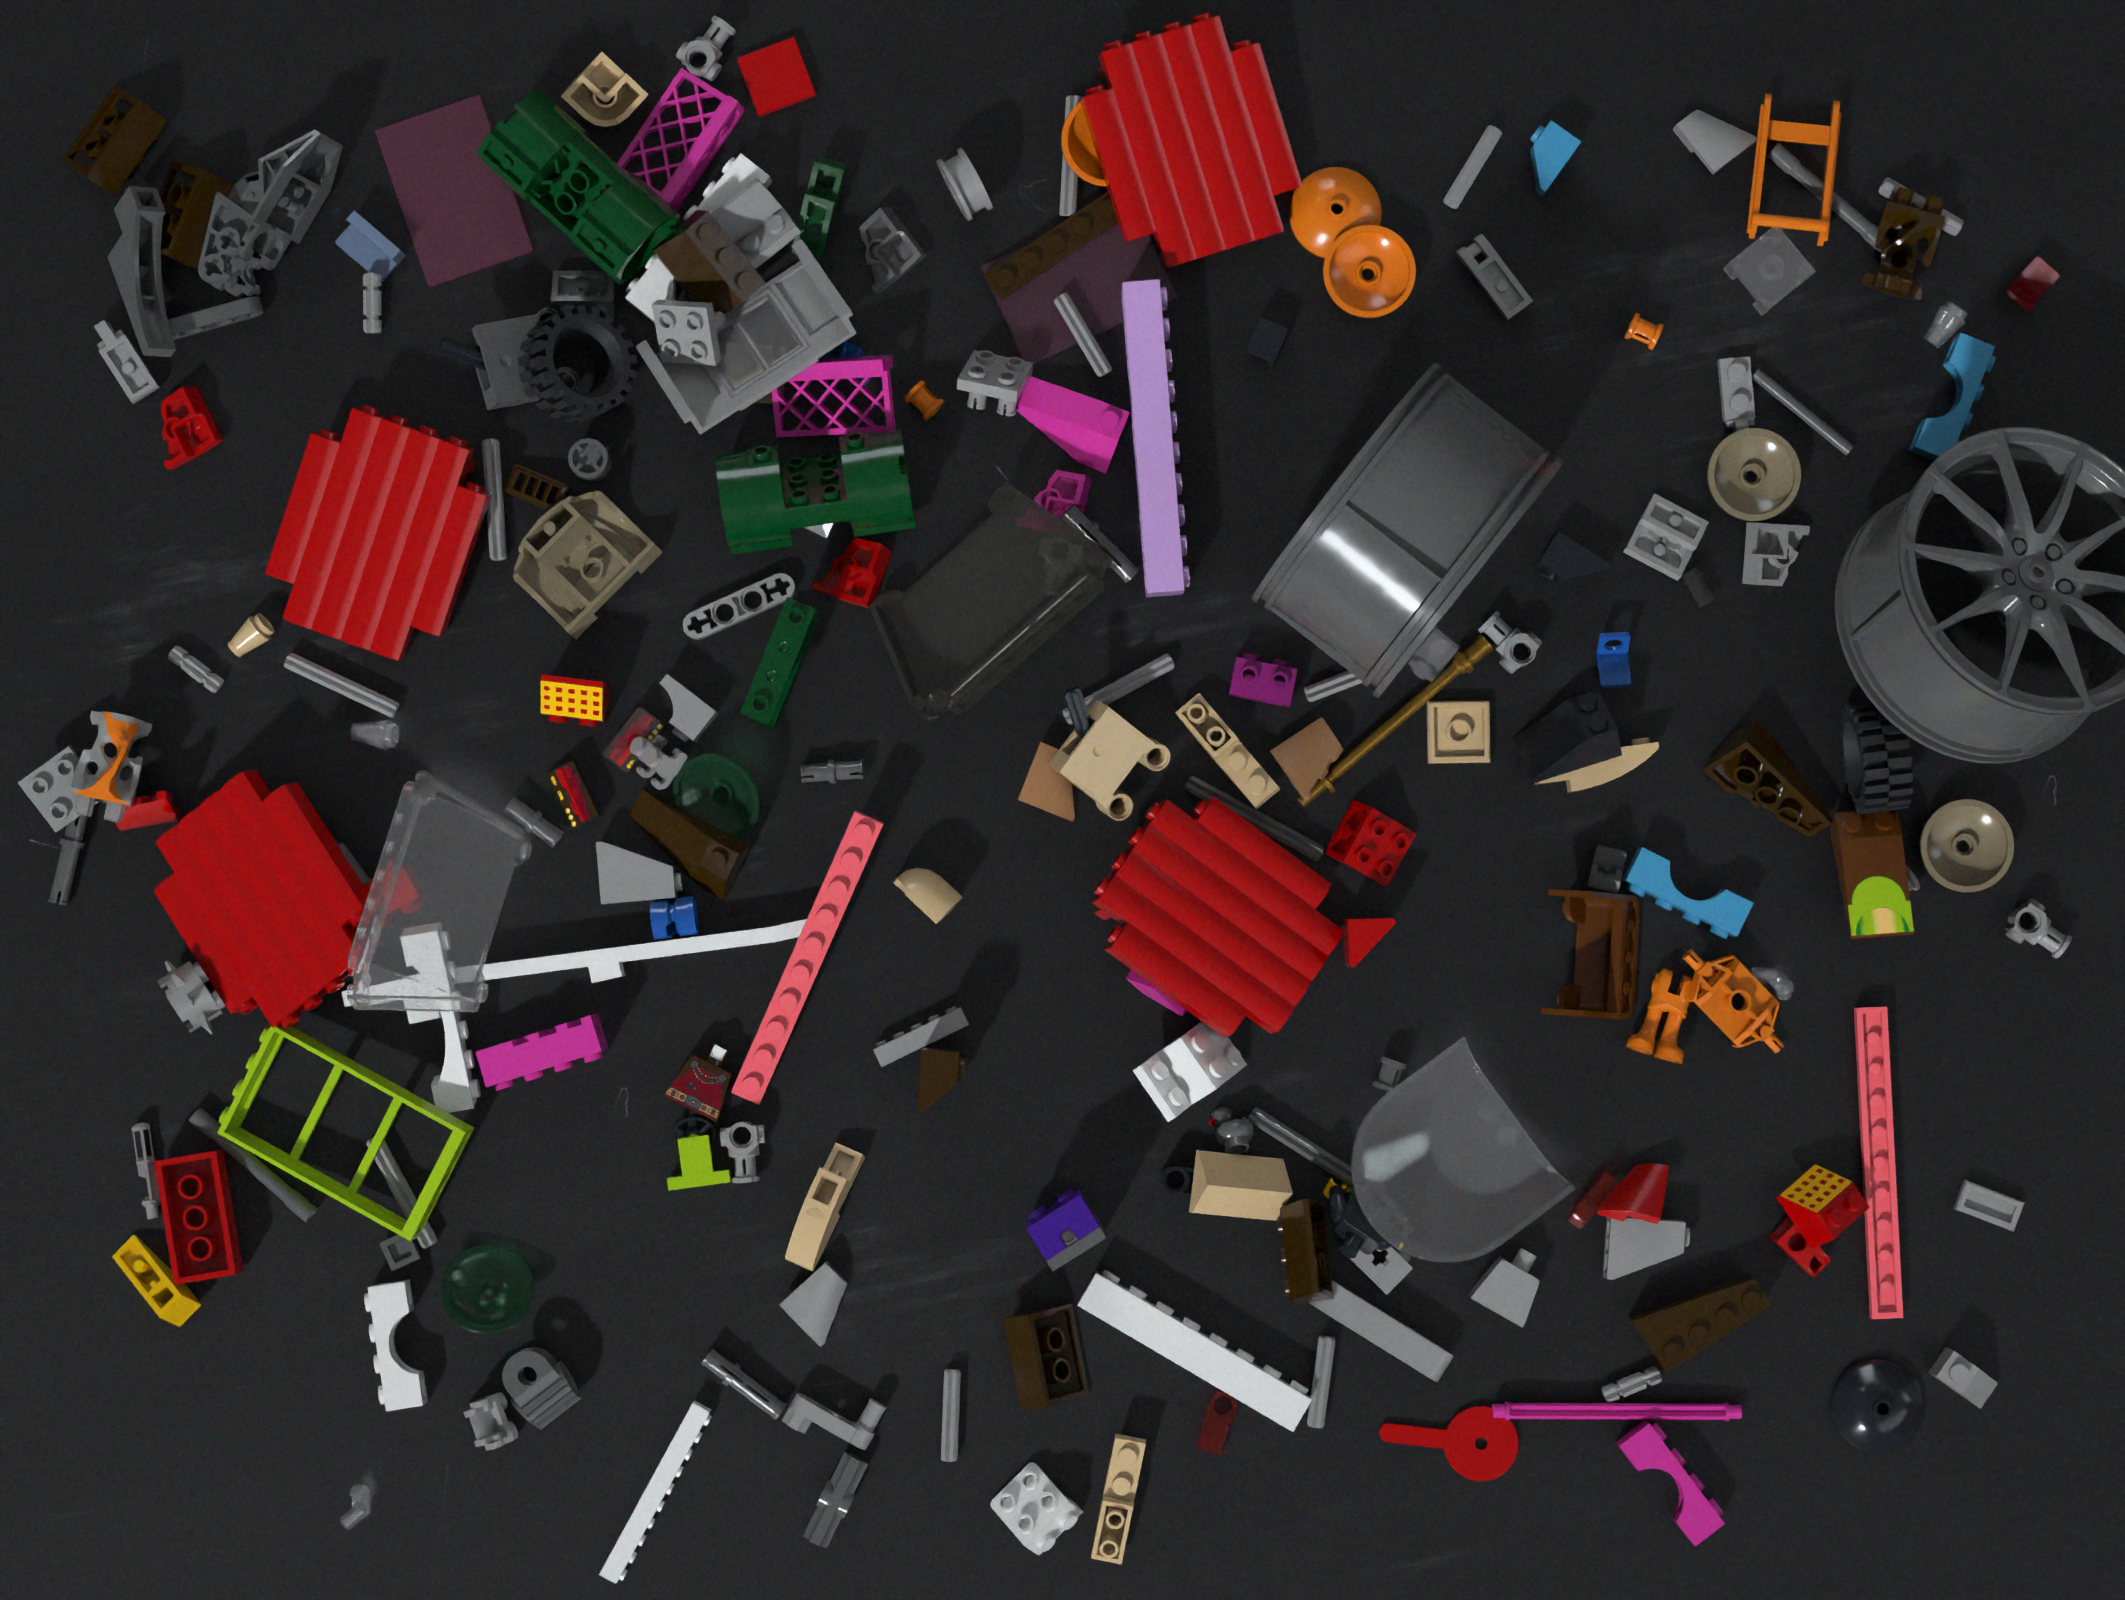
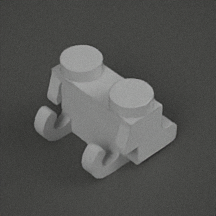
[630,734,687,790]
[463,1392,518,1451]

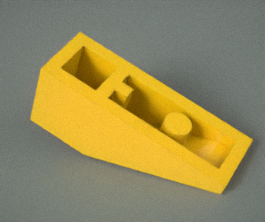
[112,1234,202,1327]

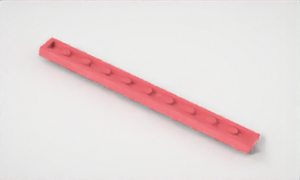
[731,810,883,1104]
[1854,1006,1903,1319]

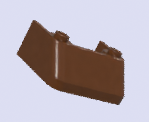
[1541,889,1640,1019]

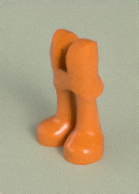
[1626,968,1693,1064]

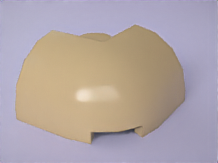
[561,52,649,127]
[892,868,963,924]

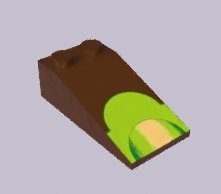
[1830,810,1914,939]

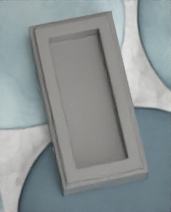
[1953,1180,2025,1232]

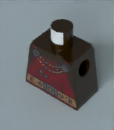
[663,1043,734,1122]

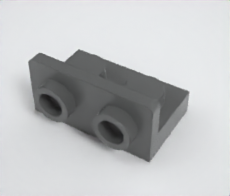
[551,270,616,319]

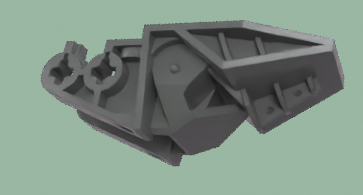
[198,130,343,299]

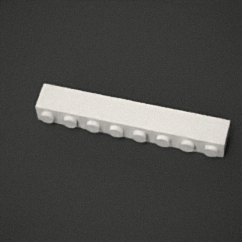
[1077,1270,1312,1432]

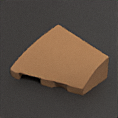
[1270,717,1343,802]
[1018,742,1075,822]

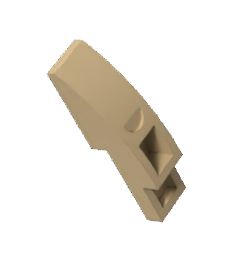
[1175,693,1280,809]
[1535,737,1659,793]
[785,1143,865,1272]
[1091,1434,1146,1564]

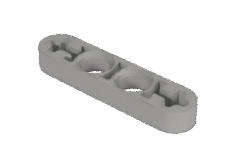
[682,573,796,640]

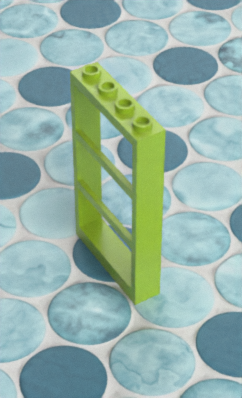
[217,1025,474,1241]

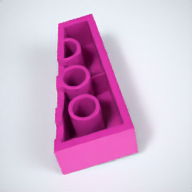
[475,1014,609,1091]

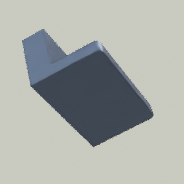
[335,211,406,282]

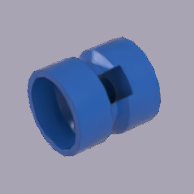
[650,896,699,941]

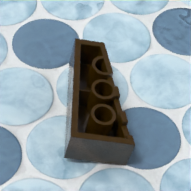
[1628,1275,1772,1373]

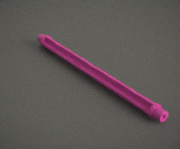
[1492,1401,1742,1421]

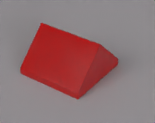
[1343,918,1396,968]

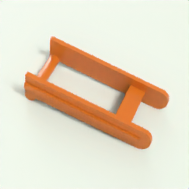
[1747,93,1841,246]

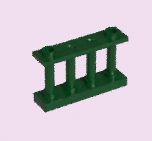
[740,597,821,729]

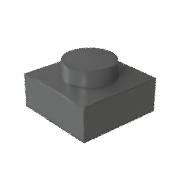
[379,1235,422,1271]

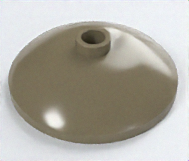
[1707,428,1801,521]
[1920,799,2014,892]

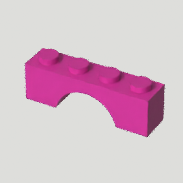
[1616,1420,1725,1546]

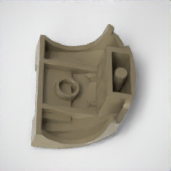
[513,491,663,640]

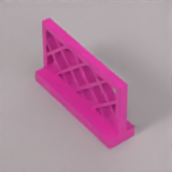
[617,68,745,212]
[772,355,896,438]

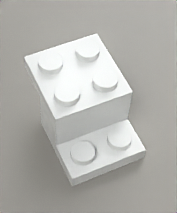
[1133,1021,1247,1122]

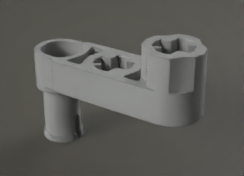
[781,1393,887,1450]

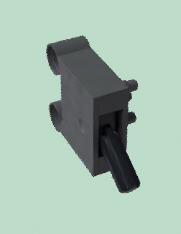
[437,308,579,411]

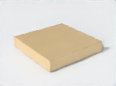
[1426,701,1490,764]

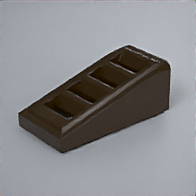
[503,463,572,511]

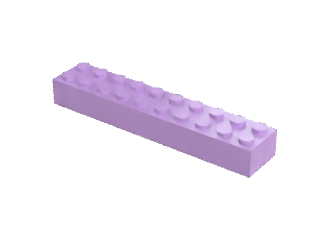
[1121,279,1190,597]

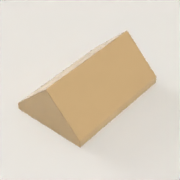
[1189,1150,1293,1221]

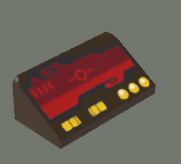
[601,706,665,774]
[547,760,601,830]

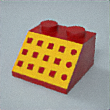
[540,674,610,727]
[1776,1164,1870,1249]

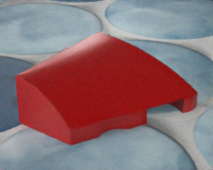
[1597,1163,1669,1224]

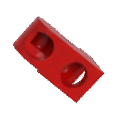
[1769,1217,1832,1278]

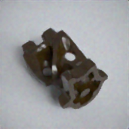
[1861,187,1945,301]

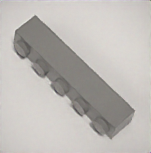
[873,1006,969,1067]

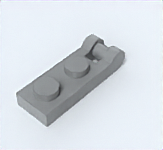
[1456,234,1533,321]

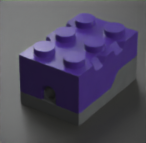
[1026,1188,1107,1271]

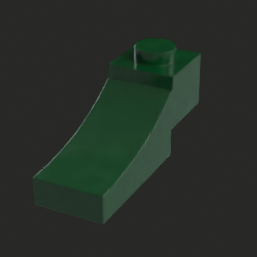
[791,156,848,260]

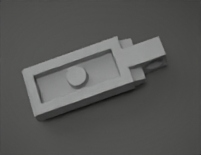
[94,320,160,404]
[1717,356,1756,433]

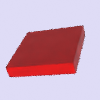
[737,37,816,117]

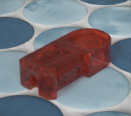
[1567,1170,1618,1229]
[1197,1390,1237,1455]

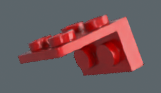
[1324,799,1415,887]

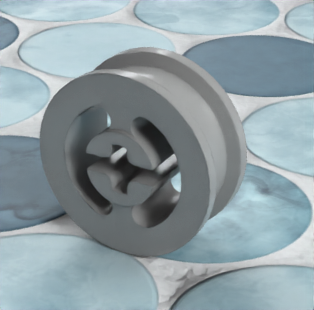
[936,148,993,221]

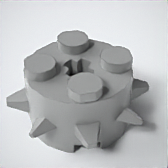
[157,960,225,1034]

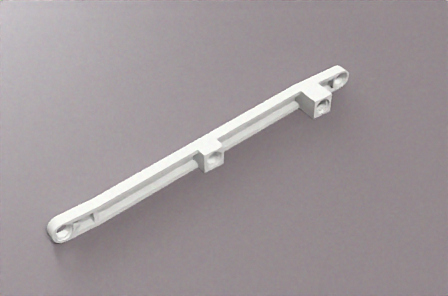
[341,919,806,1024]

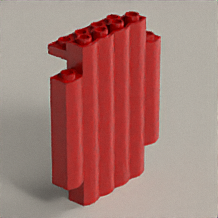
[1080,12,1302,269]
[265,404,492,661]
[153,770,383,1028]
[1092,796,1345,1037]

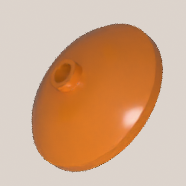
[1061,102,1107,187]
[1289,167,1382,258]
[1323,225,1416,318]

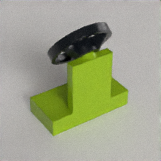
[667,1114,732,1191]

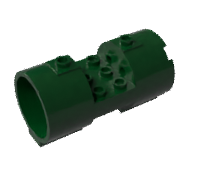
[476,90,680,284]
[715,429,916,555]

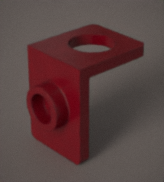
[2006,256,2060,313]

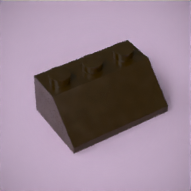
[62,85,167,196]
[159,162,233,269]
[652,210,766,314]
[917,1047,967,1113]
[1277,1199,1334,1304]
[1003,1303,1090,1410]

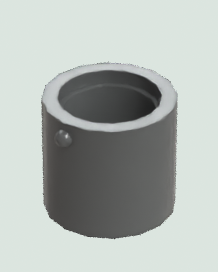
[568,438,612,482]

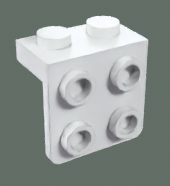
[990,1462,1083,1556]

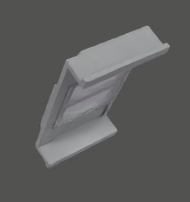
[635,239,857,435]

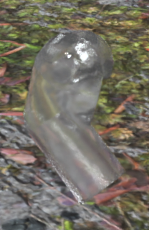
[1751,967,1794,1000]
[339,1484,372,1530]

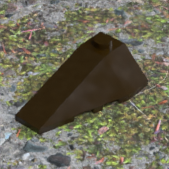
[1703,719,1833,837]
[630,788,750,900]

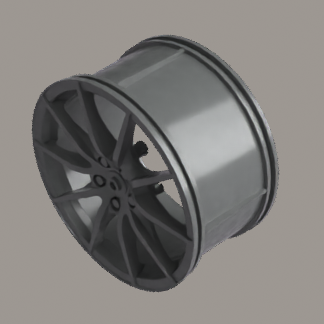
[1252,362,1565,698]
[1835,427,2125,764]

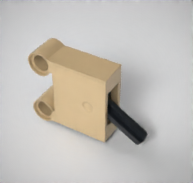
[1048,687,1170,821]

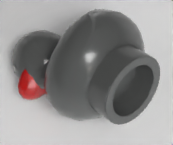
[1209,1106,1254,1154]

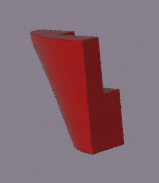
[161,386,223,470]
[811,538,892,609]
[115,790,182,831]

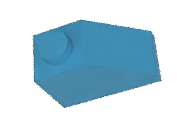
[1530,120,1581,197]

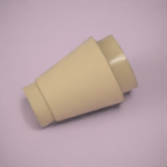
[228,613,275,657]

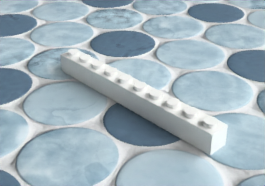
[599,1400,712,1584]

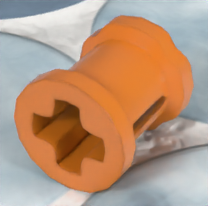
[1624,313,1664,350]
[904,380,944,421]

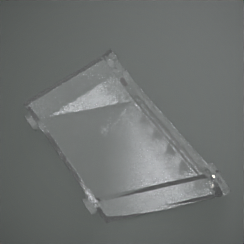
[347,770,532,1012]

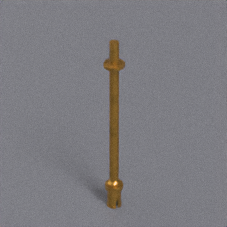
[1297,635,1493,807]

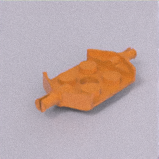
[1682,949,1784,1053]

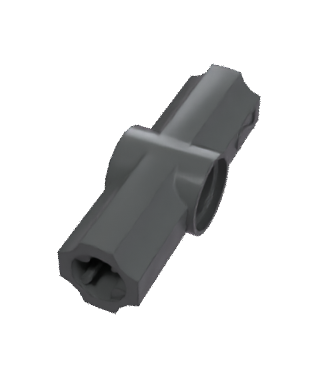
[803,1451,869,1548]

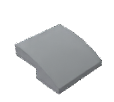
[1623,493,1709,581]

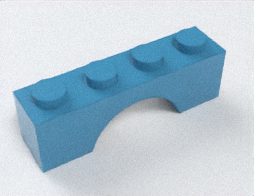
[1908,333,1996,461]
[1622,847,1754,939]

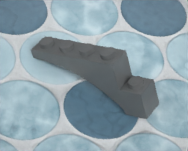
[107,186,176,357]

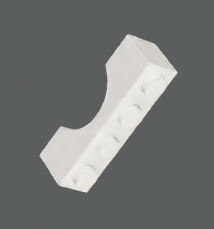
[364,1279,428,1411]

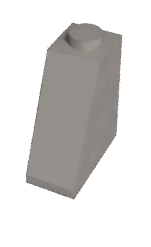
[596,842,683,904]
[1603,1216,1690,1280]

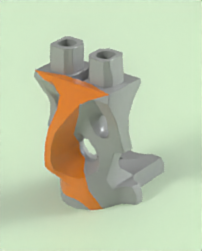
[70,711,153,823]

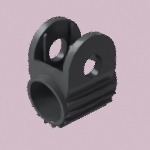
[502,1347,581,1430]

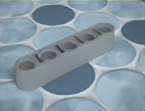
[1309,1280,1454,1382]

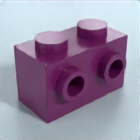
[1228,653,1297,707]

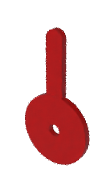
[1379,1406,1518,1481]

